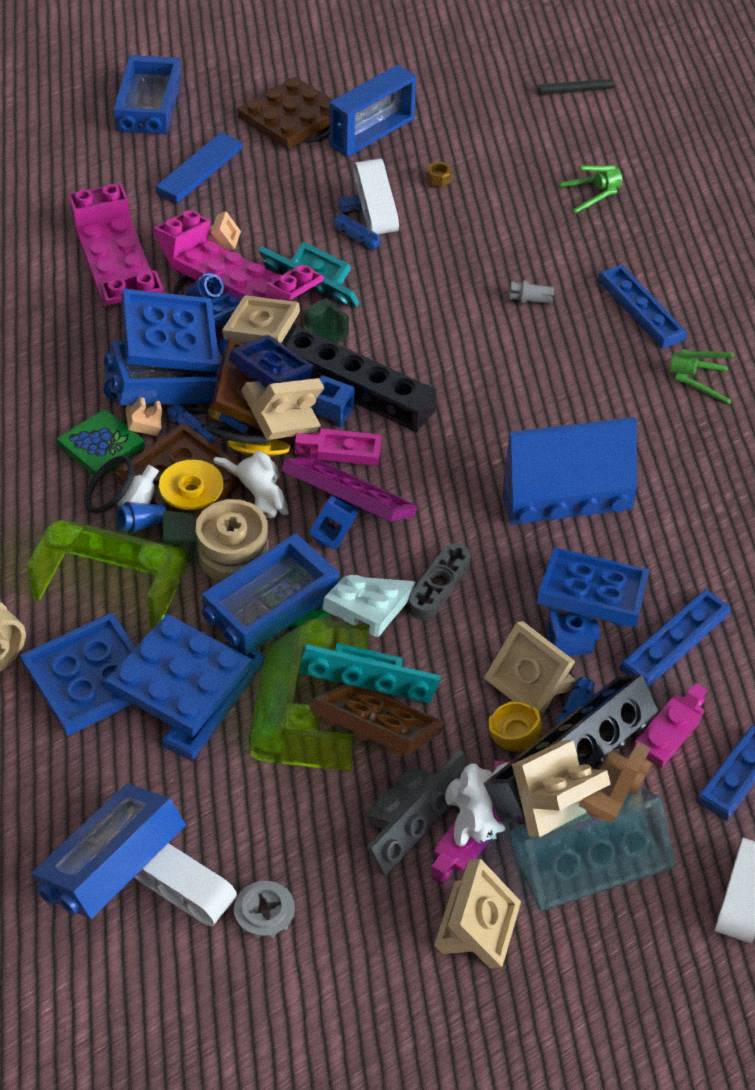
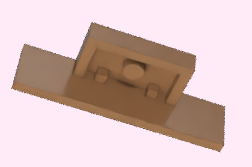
[579,742,652,823]

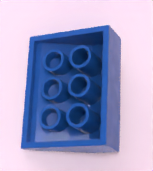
[502,417,637,525]

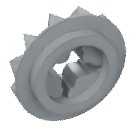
[234,881,295,939]

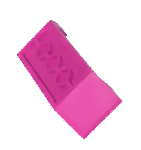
[68,183,164,308]
[153,210,324,301]

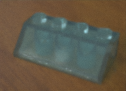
[510,788,676,912]

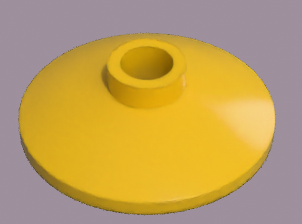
[228,439,290,458]
[159,460,223,510]

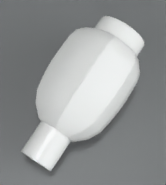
[117,464,159,506]

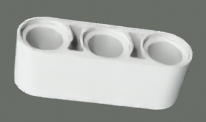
[353,158,399,234]
[715,837,755,944]
[135,843,237,926]

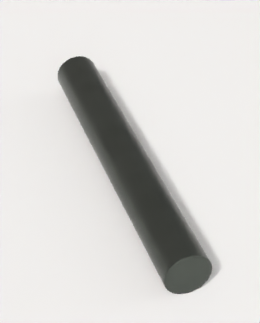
[538,78,614,95]

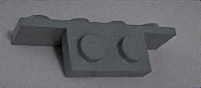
[365,751,469,876]

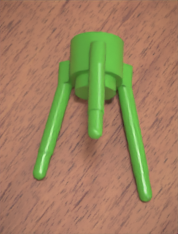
[559,164,622,214]
[670,349,734,404]

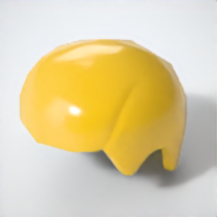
[488,701,542,752]

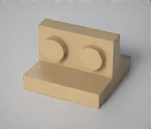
[222,295,300,353]
[241,377,324,440]
[484,621,577,718]
[512,740,610,837]
[434,859,521,968]

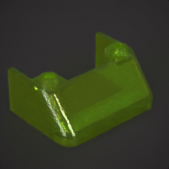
[26,520,188,630]
[248,619,370,771]

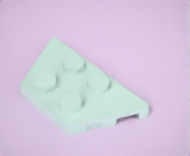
[323,575,416,637]

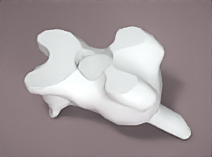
[213,451,289,519]
[445,763,508,846]

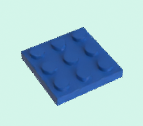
[121,289,219,373]
[536,547,650,627]
[20,613,136,736]
[106,614,252,737]

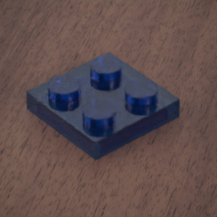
[228,335,314,389]

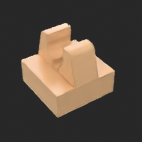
[208,211,241,251]
[125,397,162,436]

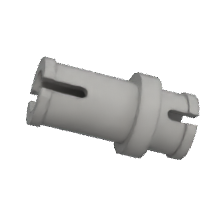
[509,280,554,305]

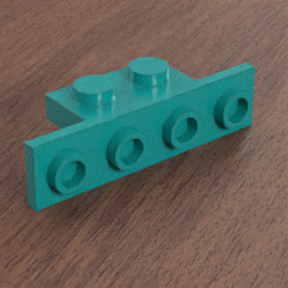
[258,242,360,308]
[297,642,441,704]

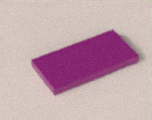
[281,457,418,522]

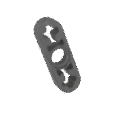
[409,543,471,620]

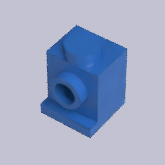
[311,376,354,428]
[308,495,360,550]
[546,610,600,656]

